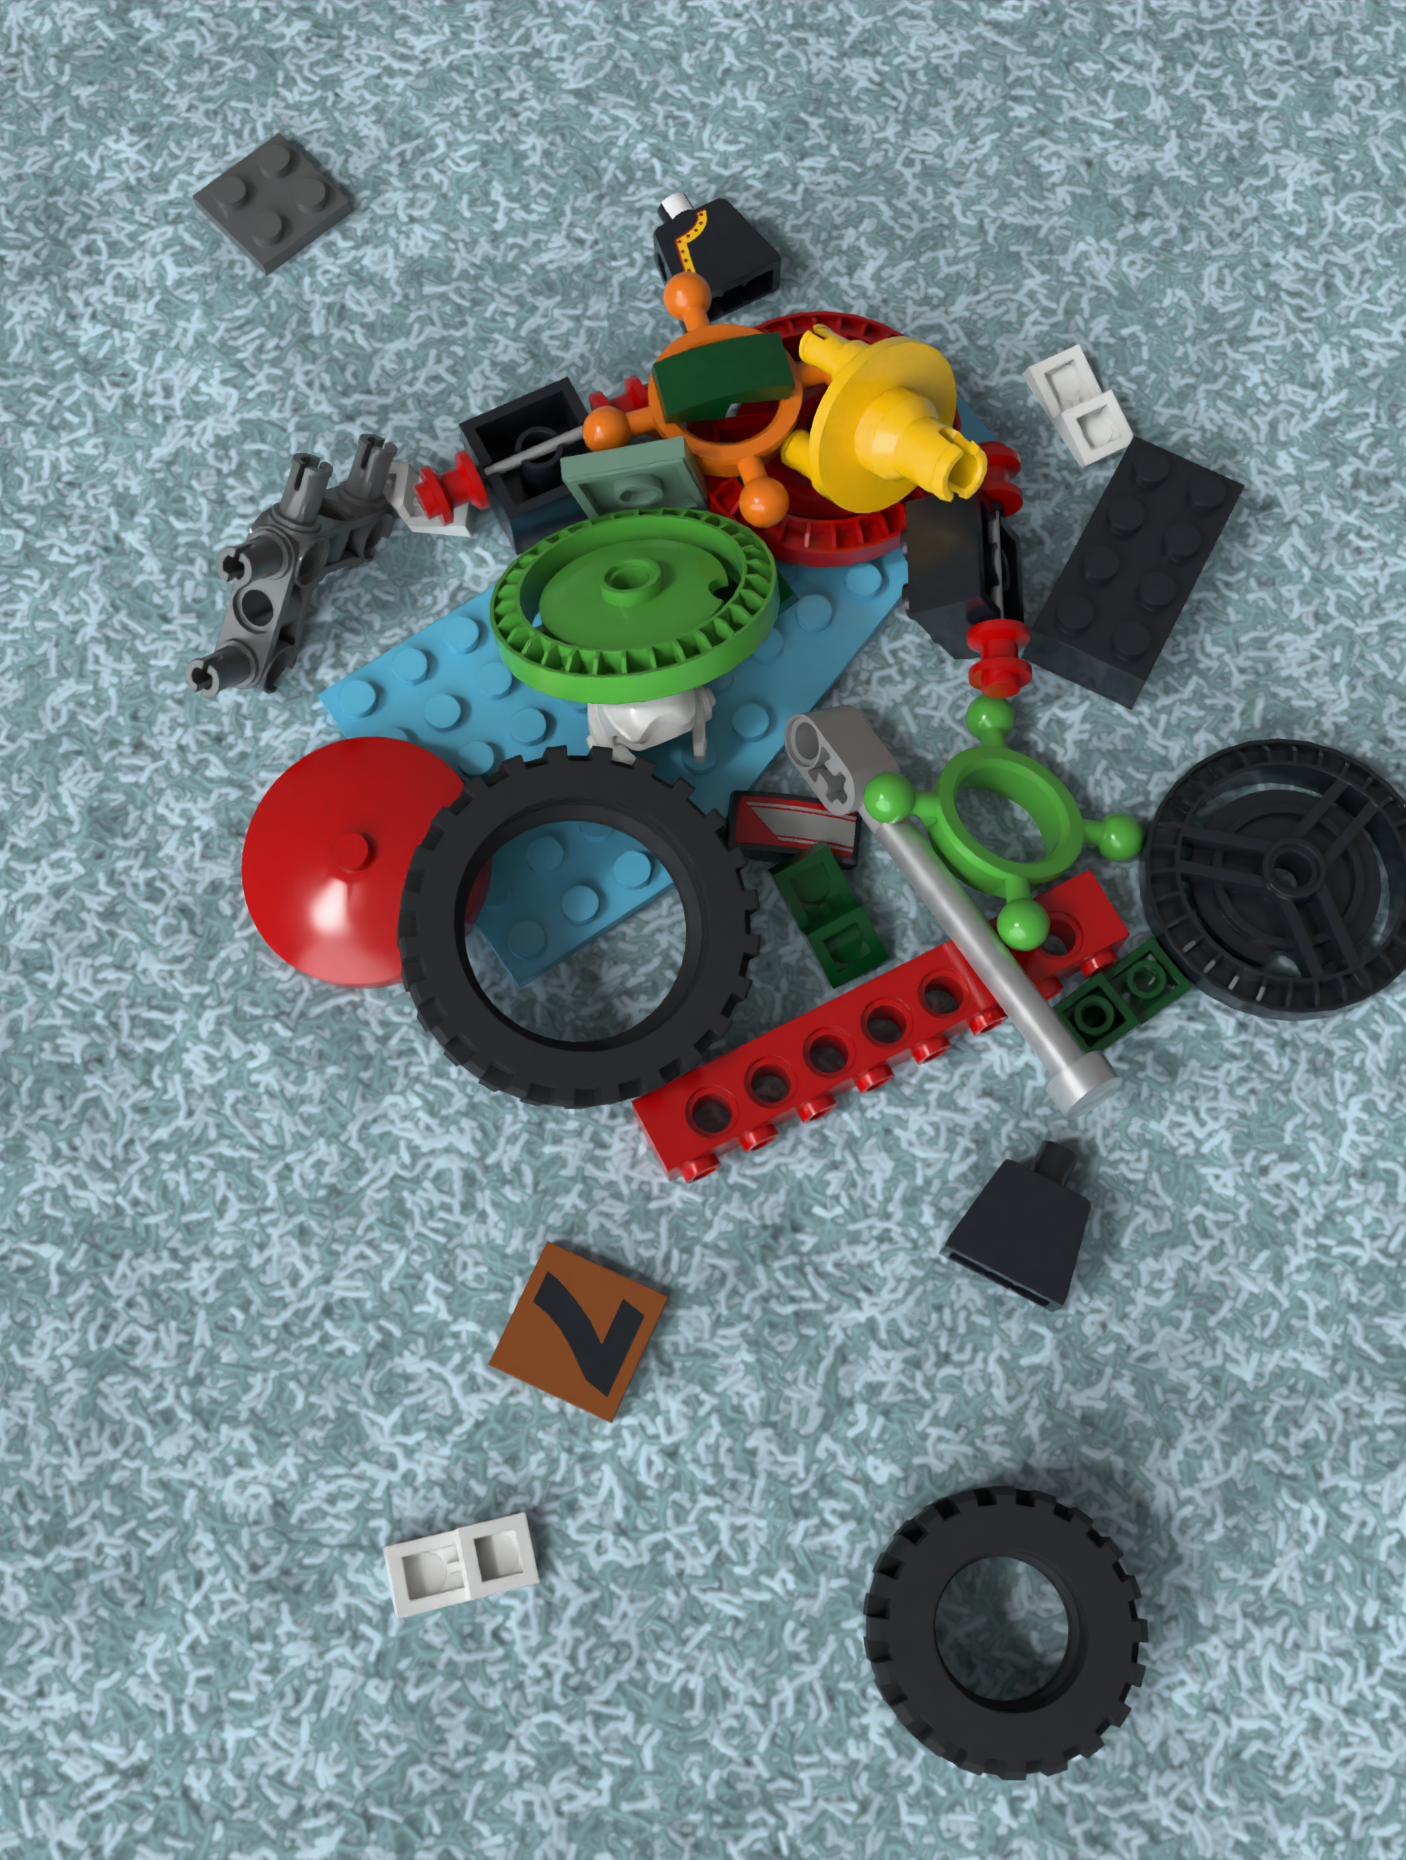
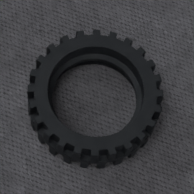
[396,745,761,1109]

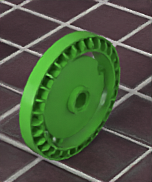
[490,507,780,705]

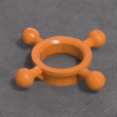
[582,271,851,528]

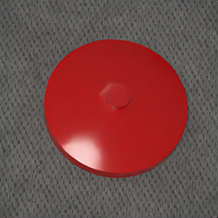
[241,737,493,989]

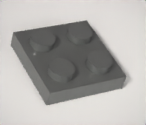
[192,133,353,276]

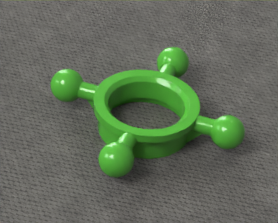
[863,695,1144,951]

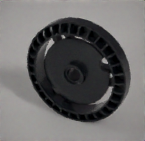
[1138,738,1406,1021]

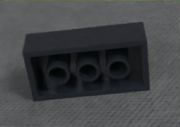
[1022,436,1245,710]

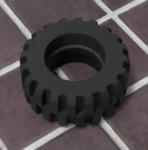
[863,1486,1149,1780]

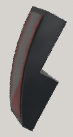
[724,790,862,871]

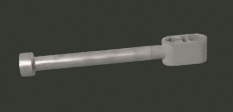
[784,705,1123,1120]

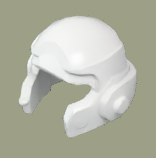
[586,685,716,765]

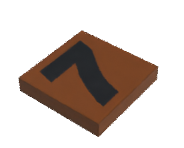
[488,1241,669,1424]

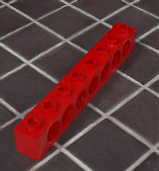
[632,870,1130,1184]

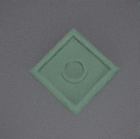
[560,436,709,519]

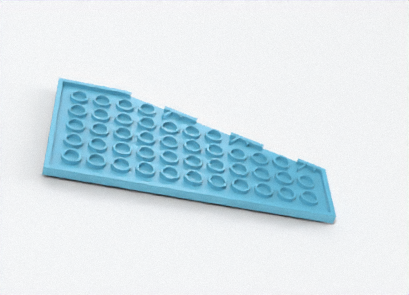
[317,332,998,989]

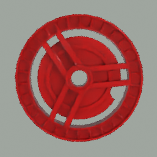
[686,311,961,568]

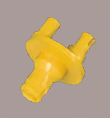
[780,324,988,513]

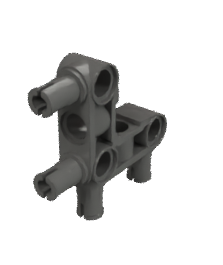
[185,434,398,698]

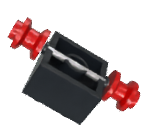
[413,375,649,555]
[900,441,1032,698]

